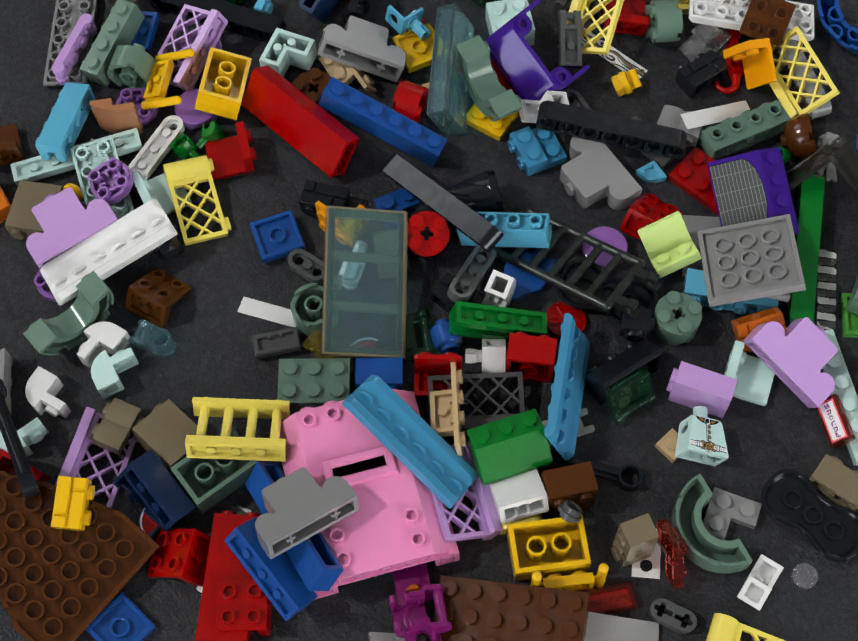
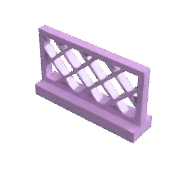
[157,4,228,92]
[55,407,137,509]
[430,445,503,542]

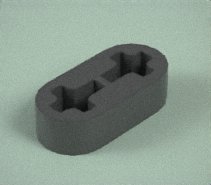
[649,598,697,635]

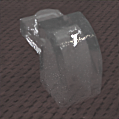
[679,24,731,62]

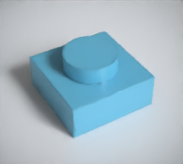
[254,0,273,15]

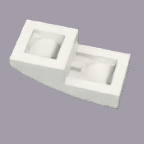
[737,554,784,611]

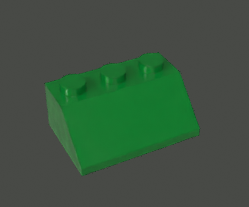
[466,409,553,486]

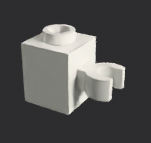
[465,339,506,373]

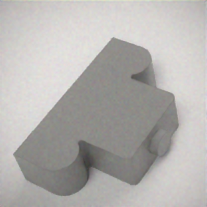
[317,16,406,82]
[560,137,642,211]
[255,468,360,560]

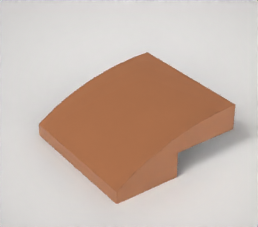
[90,98,143,134]

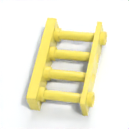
[185,397,290,462]

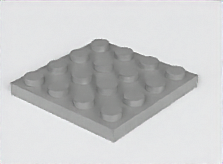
[697,214,806,307]

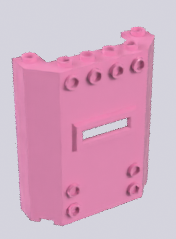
[280,389,460,599]

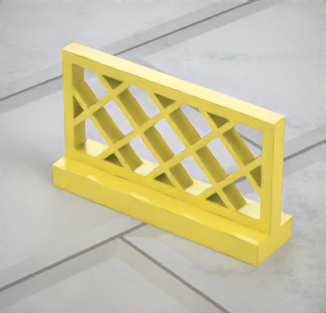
[558,0,624,55]
[769,25,840,118]

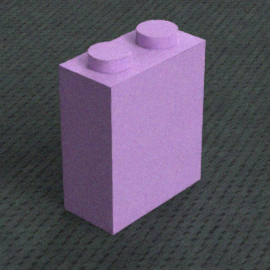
[666,361,738,419]

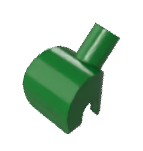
[195,120,225,151]
[170,133,200,159]

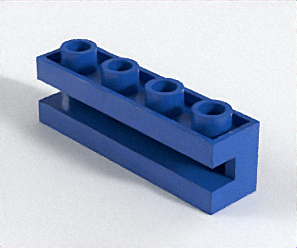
[224,517,318,621]

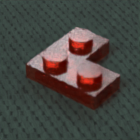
[657,519,687,589]

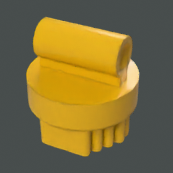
[611,68,642,97]

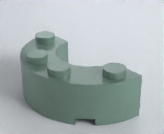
[456,35,522,122]
[23,271,114,355]
[671,473,753,574]

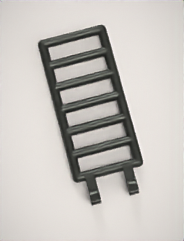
[493,207,661,319]

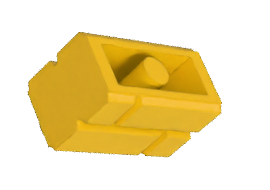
[51,476,95,531]

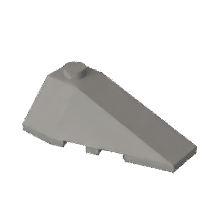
[585,612,659,641]

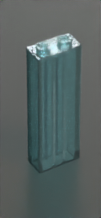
[426,3,474,137]

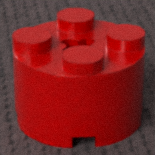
[391,79,430,124]
[407,211,450,258]

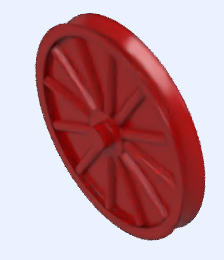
[546,302,587,339]

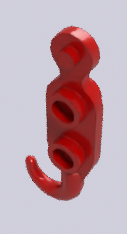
[714,29,744,94]

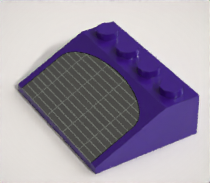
[707,147,800,236]

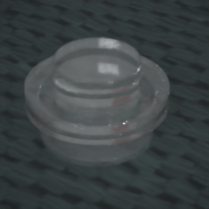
[792,563,818,589]

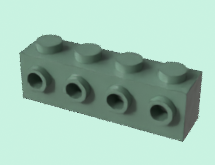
[80,0,145,87]
[698,100,791,161]

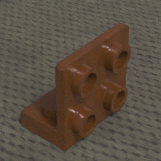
[739,0,796,46]
[0,123,24,166]
[125,268,192,328]

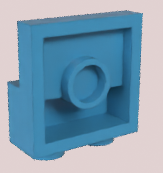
[507,126,567,177]

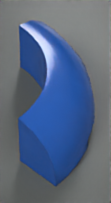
[817,0,858,55]

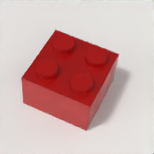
[505,332,557,383]

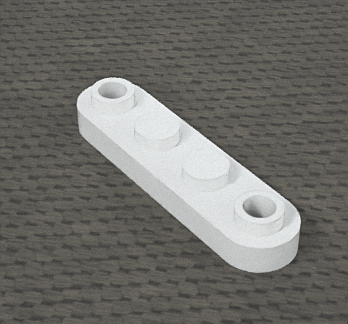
[128,115,185,186]

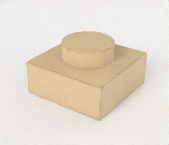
[655,428,678,463]

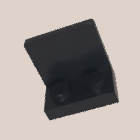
[347,0,398,33]

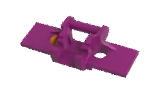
[388,563,452,641]

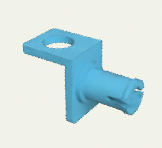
[385,5,431,41]

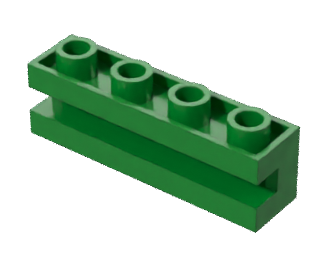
[449,301,547,342]

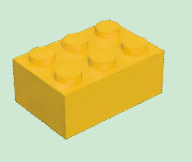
[194,47,252,120]
[507,515,591,581]

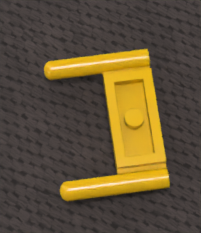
[141,49,195,110]
[530,563,609,591]

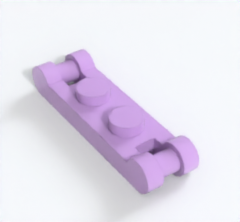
[51,13,97,85]

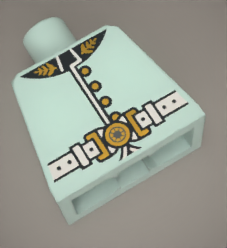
[675,406,729,466]

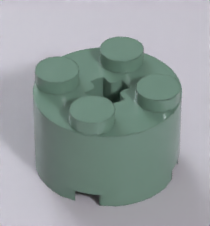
[645,0,683,43]
[107,43,156,89]
[290,283,339,338]
[653,291,702,346]

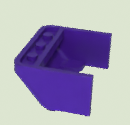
[485,0,590,101]

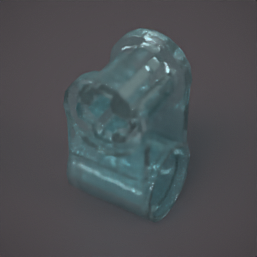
[128,320,176,357]

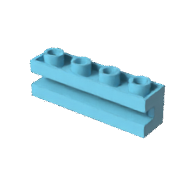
[35,82,96,162]
[456,212,552,248]
[683,268,779,314]

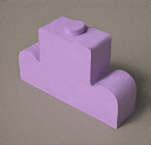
[26,187,118,269]
[743,317,838,408]

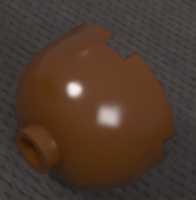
[780,114,818,159]

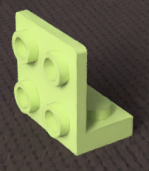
[637,211,702,278]

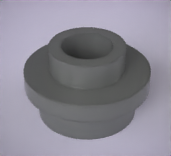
[558,500,583,523]

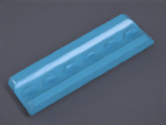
[544,313,590,460]
[342,374,477,509]

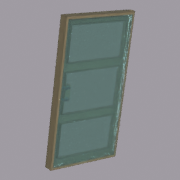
[321,206,408,360]

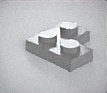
[703,487,762,540]

